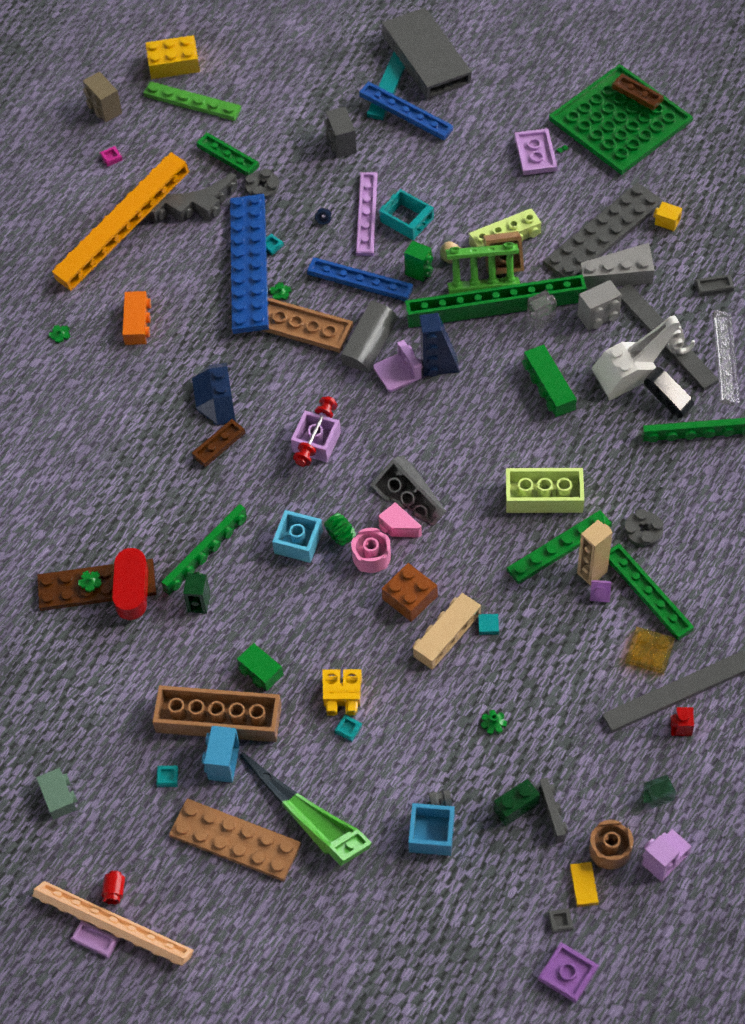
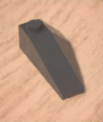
[370,455,446,526]

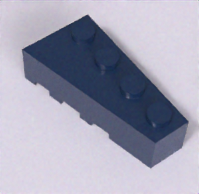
[420,313,460,377]

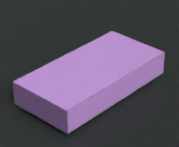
[71,920,119,959]

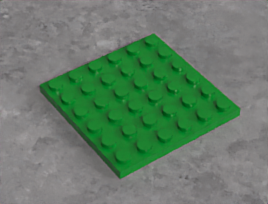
[549,64,693,175]

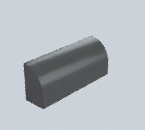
[341,300,398,373]

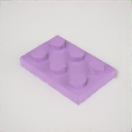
[514,129,557,175]

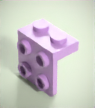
[373,340,423,392]

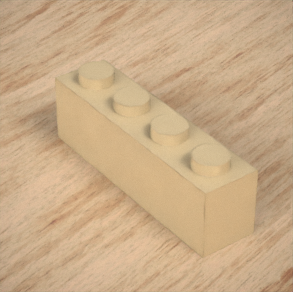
[577,520,613,586]
[413,593,481,670]

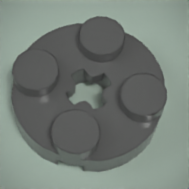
[245,169,280,200]
[625,509,664,547]

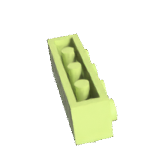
[469,208,541,258]

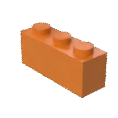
[122,291,151,345]

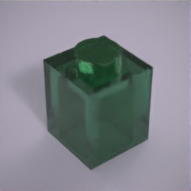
[641,775,676,809]

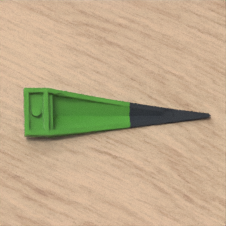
[240,752,372,866]

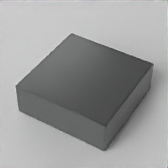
[548,908,574,934]

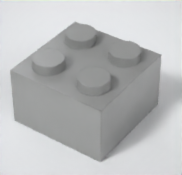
[577,280,622,331]

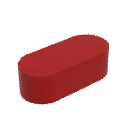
[112,548,149,620]

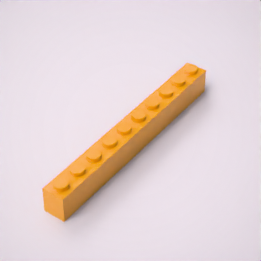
[52,152,189,291]

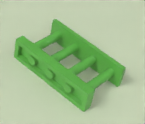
[446,242,520,294]

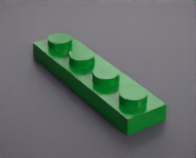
[196,132,260,176]

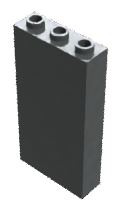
[381,7,472,99]

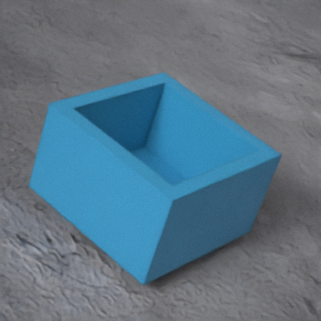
[202,726,240,783]
[408,803,455,856]

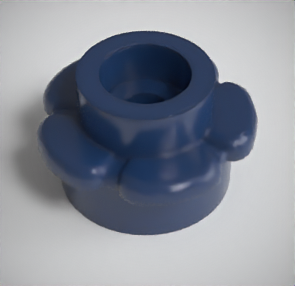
[315,208,332,225]

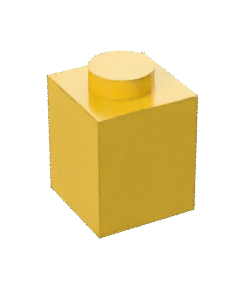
[653,202,682,231]

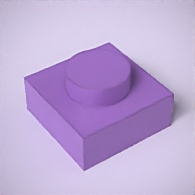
[590,580,611,603]

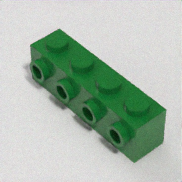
[522,344,577,417]

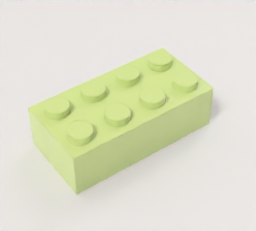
[506,468,584,513]

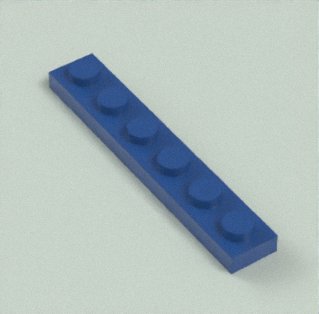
[359,81,453,141]
[307,257,413,301]

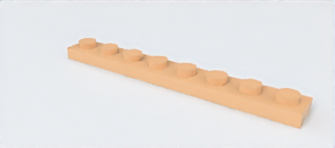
[32,881,193,966]

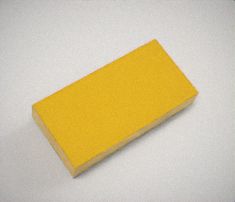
[570,862,599,907]

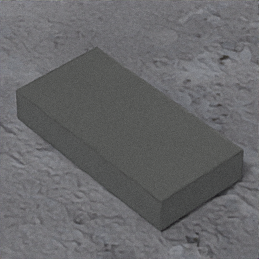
[695,274,734,296]

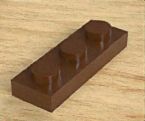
[612,74,664,111]
[192,419,245,467]

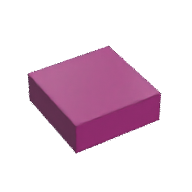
[100,146,123,167]

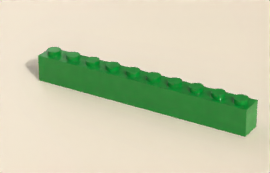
[405,275,587,328]

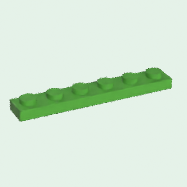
[143,81,241,121]

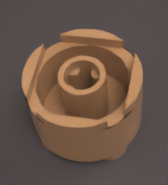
[589,820,633,870]

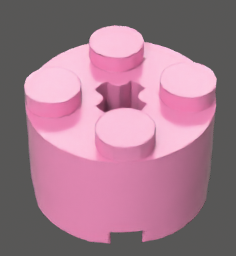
[351,528,391,573]

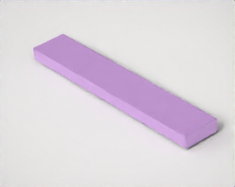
[356,172,378,256]

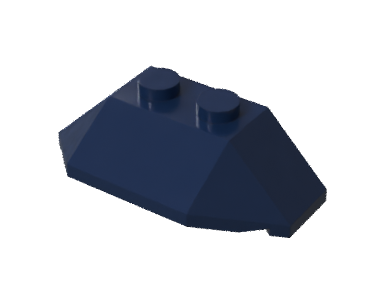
[192,362,236,425]

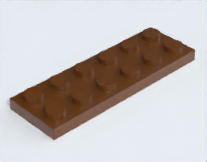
[37,558,157,611]

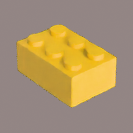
[145,35,200,79]

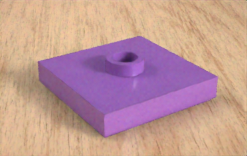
[538,942,599,1004]

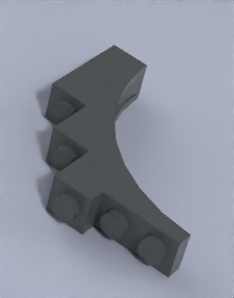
[123,173,238,224]

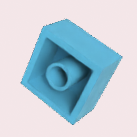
[272,510,323,563]

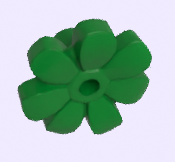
[481,710,507,735]

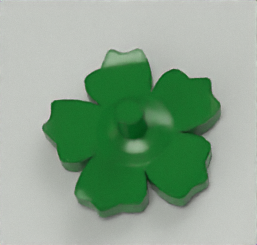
[269,282,291,300]
[49,324,71,343]
[78,571,102,592]

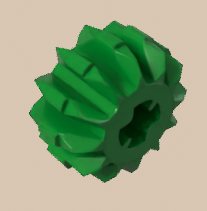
[324,513,356,546]

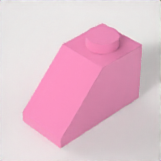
[378,502,422,538]

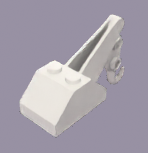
[592,316,695,401]

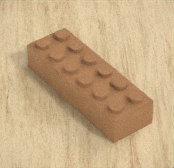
[153,685,282,742]

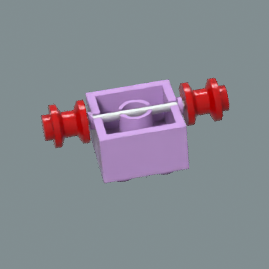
[291,396,341,467]

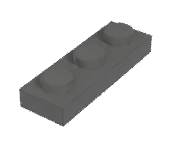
[539,777,568,844]

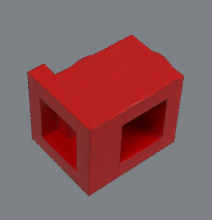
[670,707,694,736]

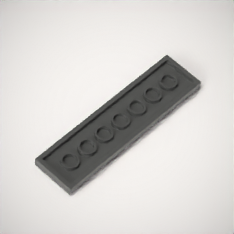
[543,182,664,278]

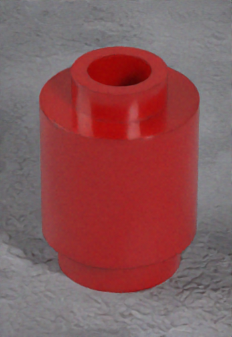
[102,871,125,904]

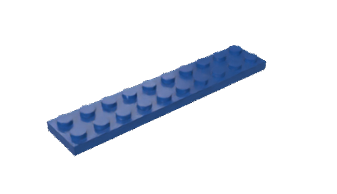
[230,194,269,334]

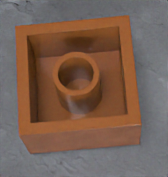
[382,563,438,622]

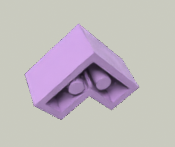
[642,829,692,882]

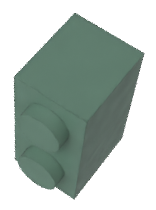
[36,768,78,820]

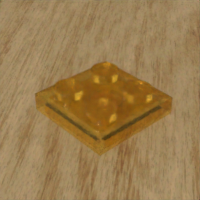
[625,627,675,675]

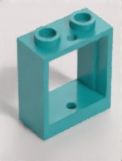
[379,189,434,240]

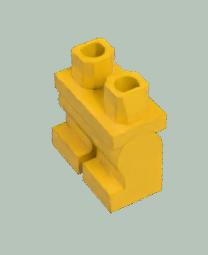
[322,669,362,716]

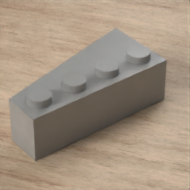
[580,243,655,289]

